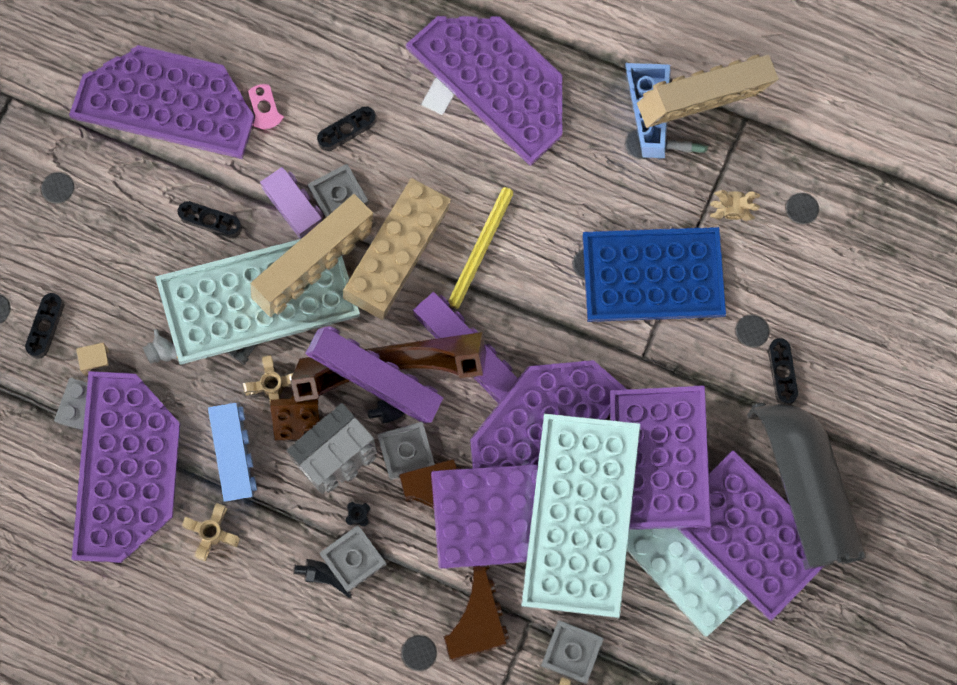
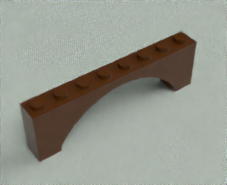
[291,332,486,402]
[399,459,510,662]

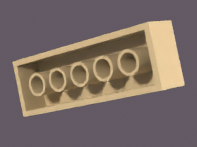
[637,54,779,128]
[343,178,451,320]
[250,194,373,318]

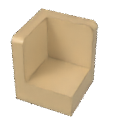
[76,342,109,376]

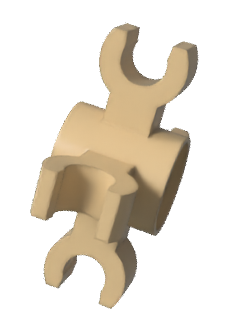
[710,190,760,221]
[243,355,293,401]
[182,503,240,562]

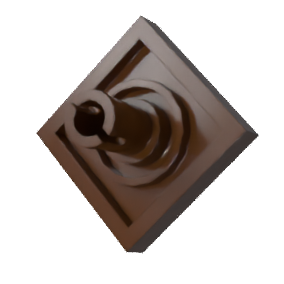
[270,395,321,441]

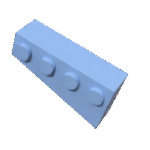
[625,63,671,158]
[208,402,257,502]

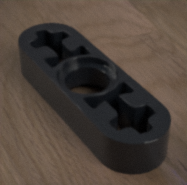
[317,106,376,151]
[177,201,242,238]
[25,293,64,359]
[768,338,798,405]

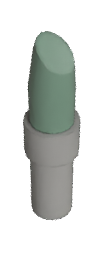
[666,140,709,153]

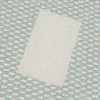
[421,77,454,115]

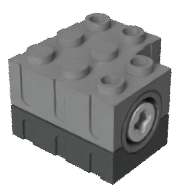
[287,403,377,494]

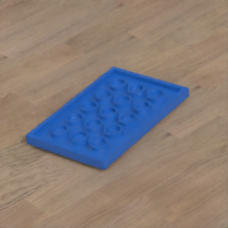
[582,227,726,322]

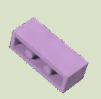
[260,167,324,239]

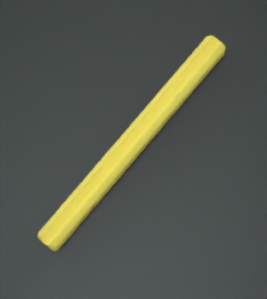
[448,187,513,309]

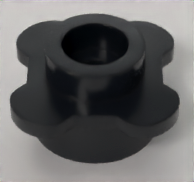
[345,502,370,527]

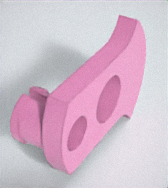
[248,84,284,129]

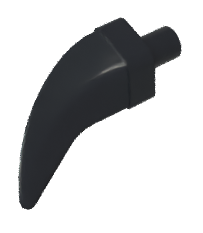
[368,400,405,424]
[293,559,352,598]

